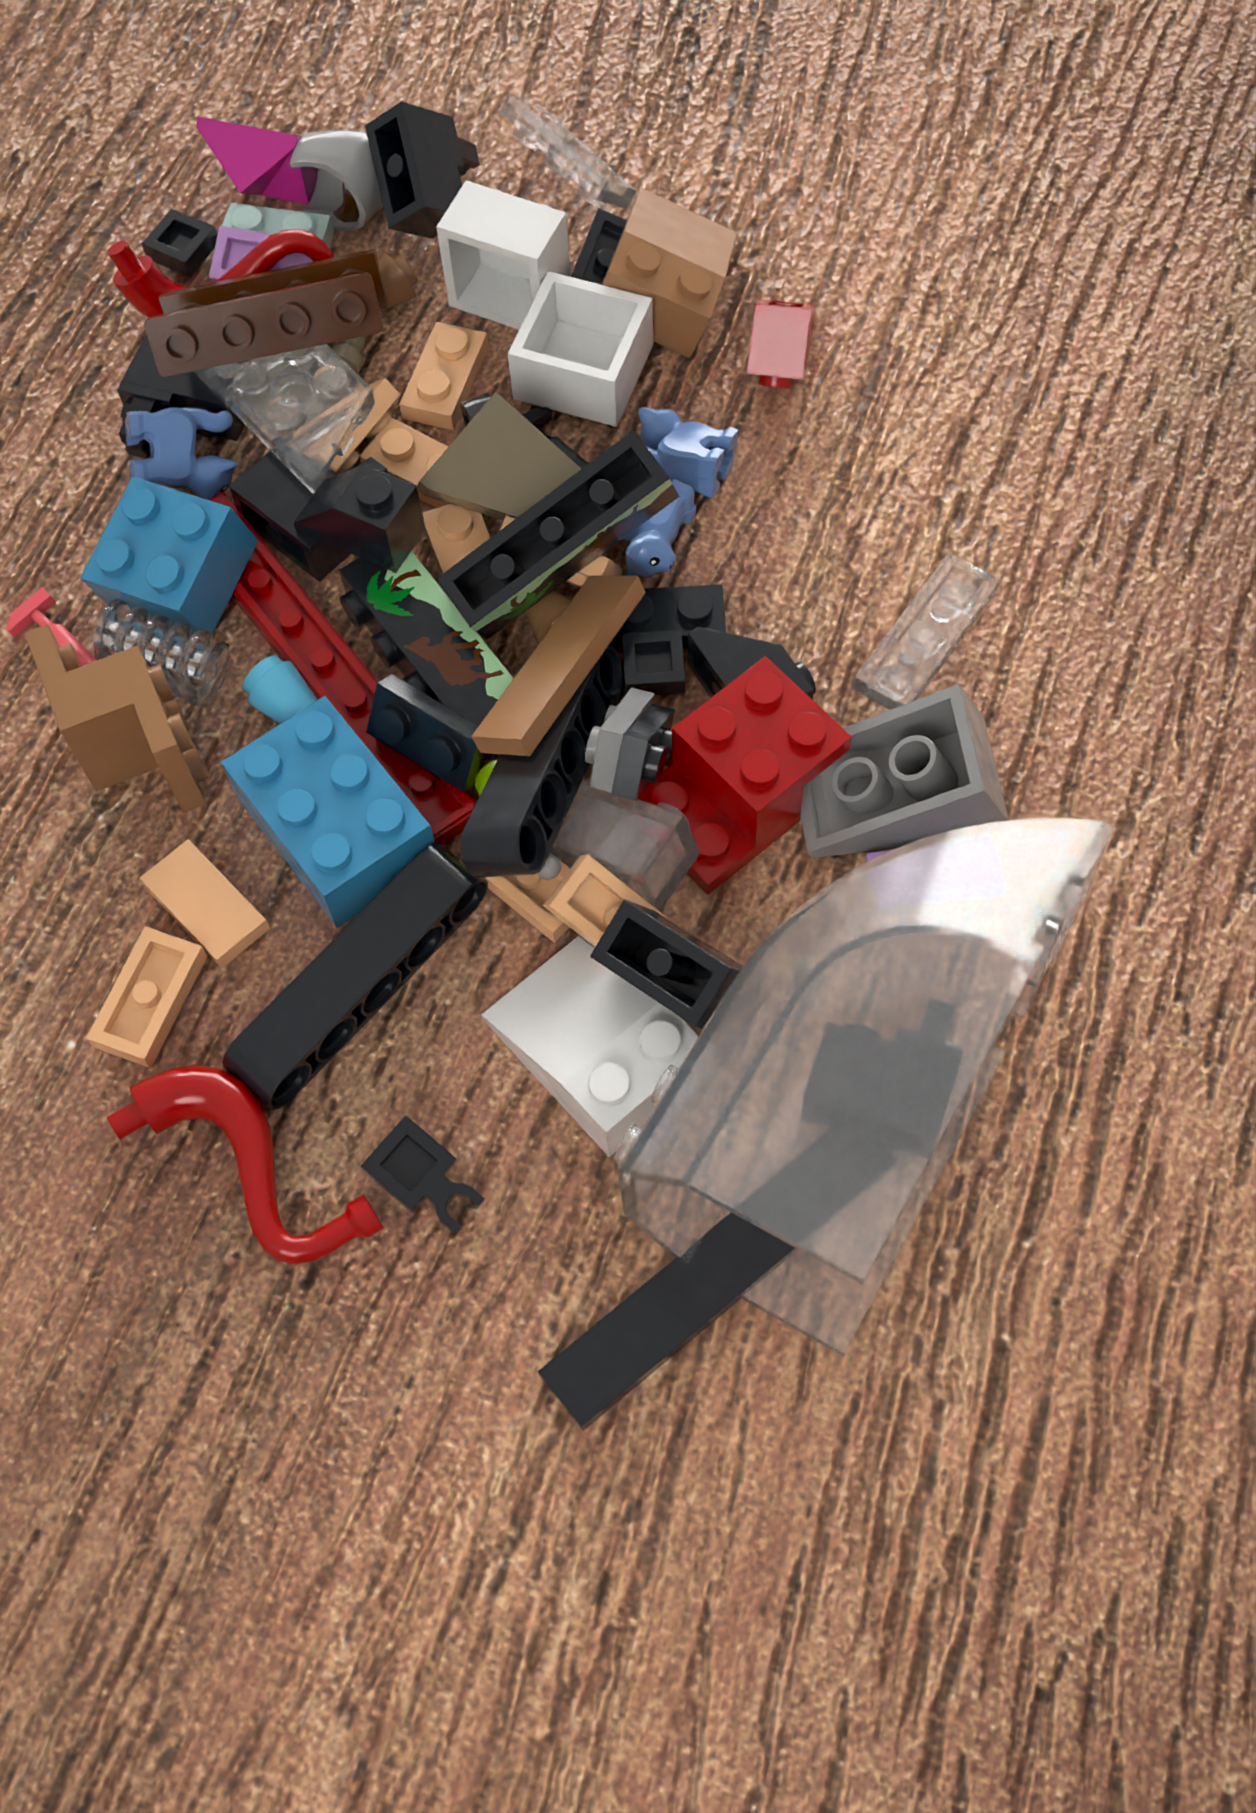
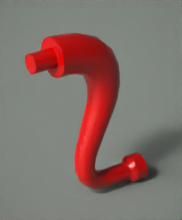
[107,229,335,318]
[107,1065,384,1264]

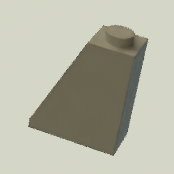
[417,392,581,520]

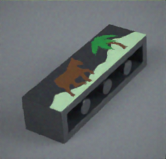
[436,430,680,640]
[339,551,514,760]

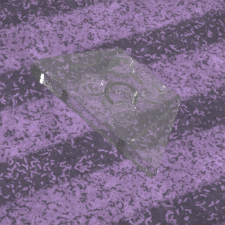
[194,344,375,494]

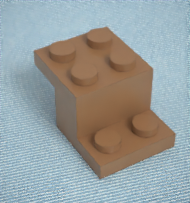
[24,624,208,813]

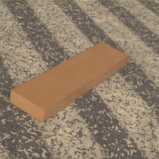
[471,576,646,756]

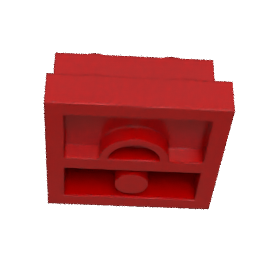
[626,656,852,895]

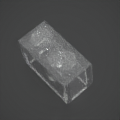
[550,779,701,911]

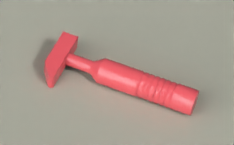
[6,587,97,666]

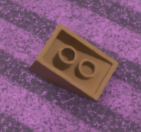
[602,187,737,358]

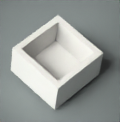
[436,181,571,330]
[508,271,653,427]

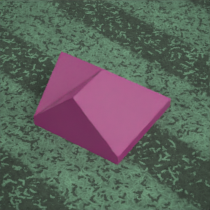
[196,116,318,205]

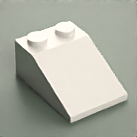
[481,936,708,1157]

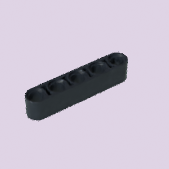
[461,645,624,878]
[222,843,488,1110]

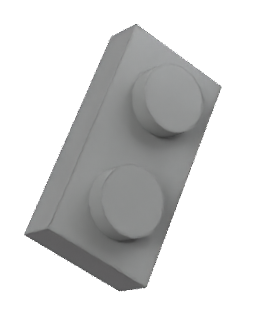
[585,687,655,793]

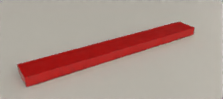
[209,491,477,845]

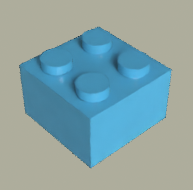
[80,476,258,642]

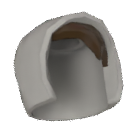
[290,130,383,231]

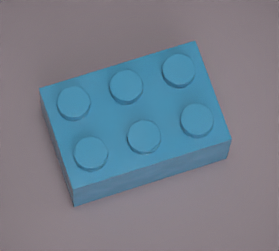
[221,696,435,928]

